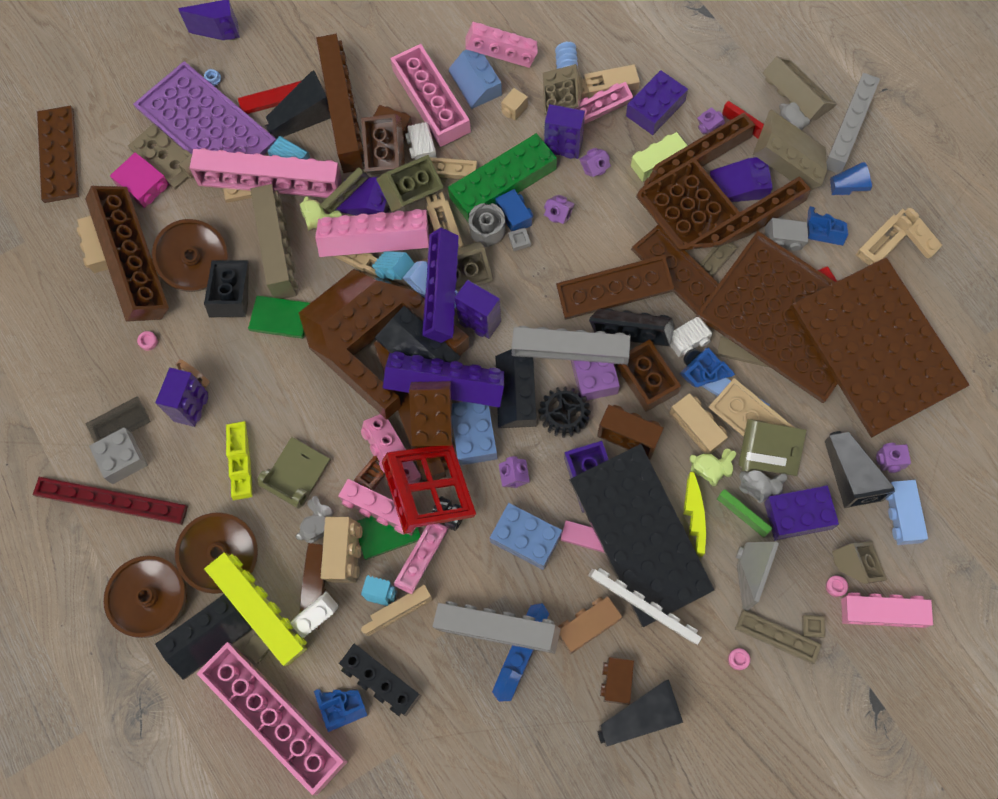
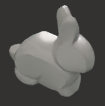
[779,102,810,130]
[739,470,788,503]
[295,496,334,543]

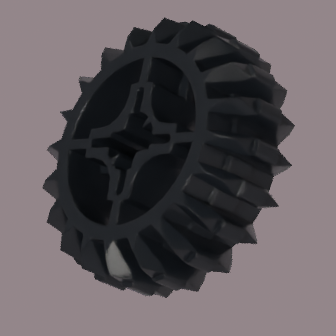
[539,386,591,438]

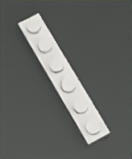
[588,568,702,645]

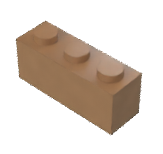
[558,596,622,655]

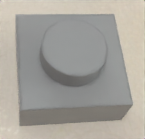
[508,228,531,251]

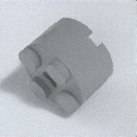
[468,203,505,247]

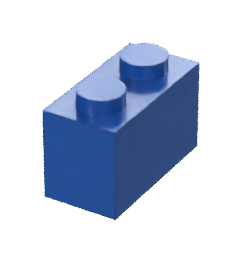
[495,189,533,232]

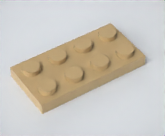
[708,378,795,437]

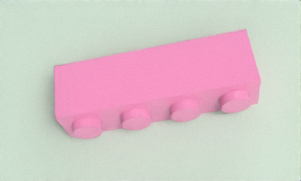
[841,593,933,628]

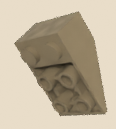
[543,64,583,115]

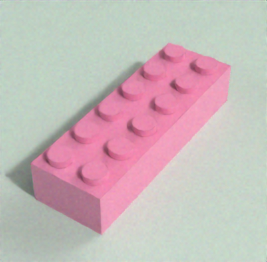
[390,44,471,147]
[315,209,429,257]

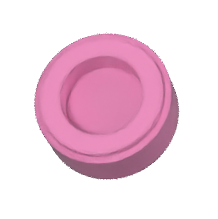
[137,331,158,351]
[826,576,848,597]
[728,648,750,670]

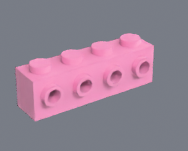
[465,22,538,68]
[573,82,633,124]
[361,414,422,484]
[338,479,419,536]

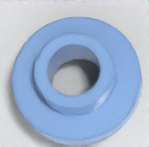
[204,69,221,86]

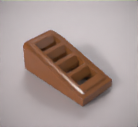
[354,456,385,491]

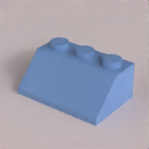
[449,50,502,109]

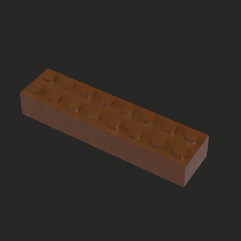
[316,33,364,173]
[85,186,169,322]

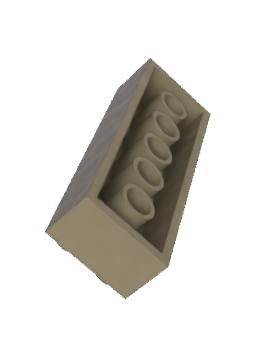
[250,184,298,299]

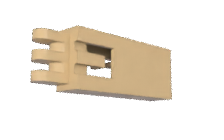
[581,64,640,98]
[425,192,463,248]
[856,209,907,265]
[361,585,433,636]

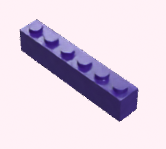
[423,228,459,343]

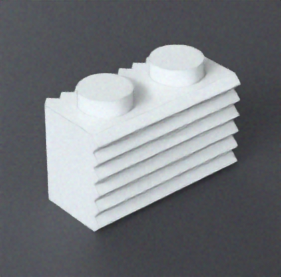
[405,122,437,160]
[670,317,712,357]
[290,592,338,638]

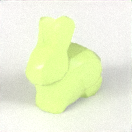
[300,197,342,231]
[690,449,736,486]

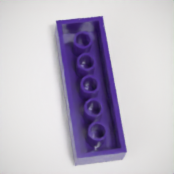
[383,352,504,407]

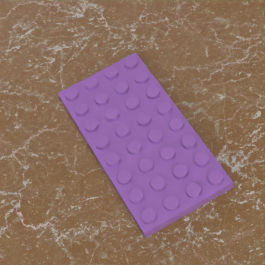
[133,61,276,155]

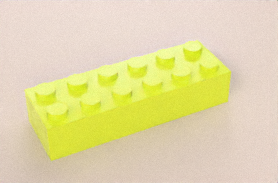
[204,552,308,666]

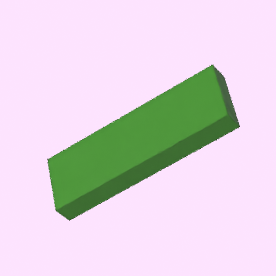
[717,489,772,538]

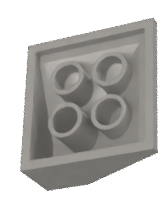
[736,542,779,611]

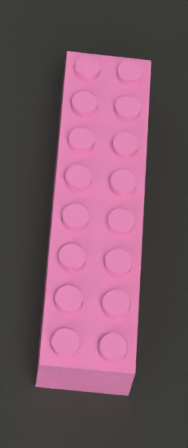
[190,148,342,198]
[196,642,347,795]

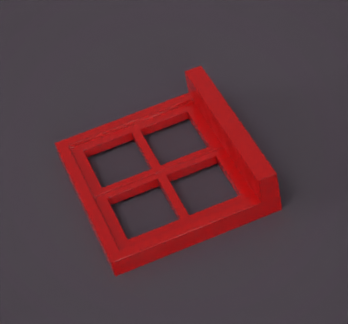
[382,444,476,534]

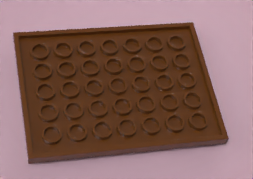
[696,231,838,403]
[790,257,970,438]

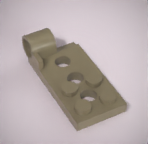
[128,123,194,190]

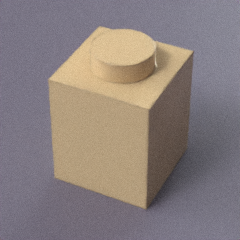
[501,88,528,121]

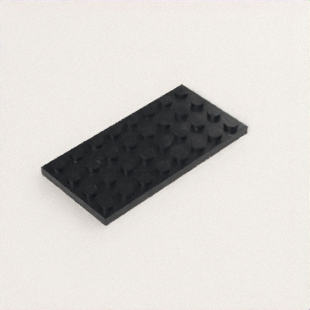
[569,444,715,627]

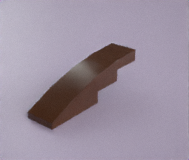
[300,543,326,630]

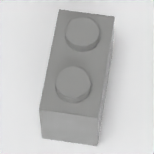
[765,218,808,251]

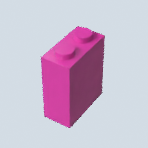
[110,152,170,208]

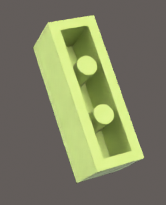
[631,132,687,182]

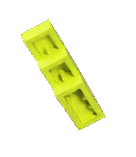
[226,421,253,501]
[683,472,706,557]

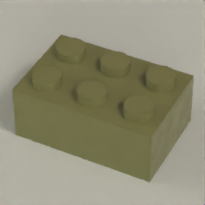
[376,155,444,212]

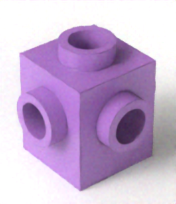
[697,107,725,135]
[579,148,611,177]
[544,195,575,224]
[876,443,911,473]
[499,456,530,488]

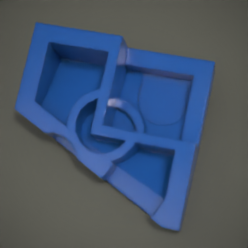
[830,162,872,195]
[807,206,848,246]
[679,347,735,387]
[314,690,368,732]

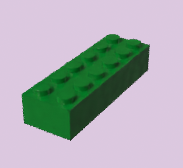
[448,133,557,223]

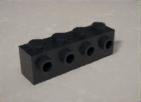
[338,643,422,716]

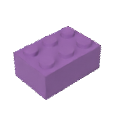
[571,360,620,401]

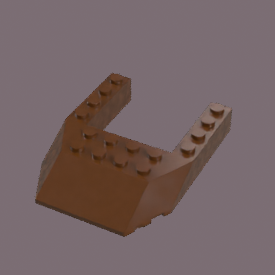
[636,113,811,251]
[299,269,469,420]

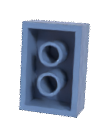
[452,402,498,466]
[490,503,562,570]

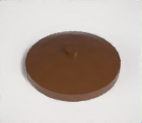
[152,219,228,292]
[175,512,258,594]
[103,556,187,638]

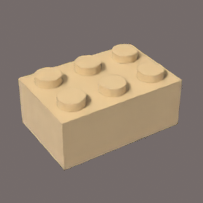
[321,517,362,583]

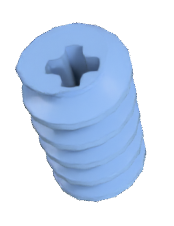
[555,42,578,69]

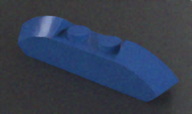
[492,603,549,702]

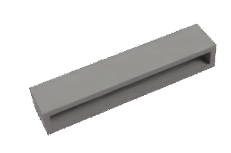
[826,73,880,174]
[512,326,630,364]
[433,601,560,654]

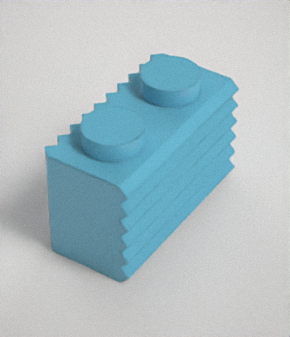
[268,136,311,160]
[372,251,415,280]
[361,575,397,606]

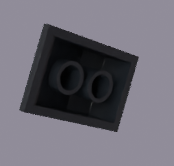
[204,260,249,318]

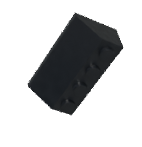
[374,306,461,363]
[589,308,675,347]
[495,349,536,428]
[155,594,252,680]

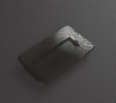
[85,396,151,443]

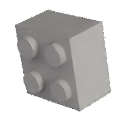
[89,427,148,484]

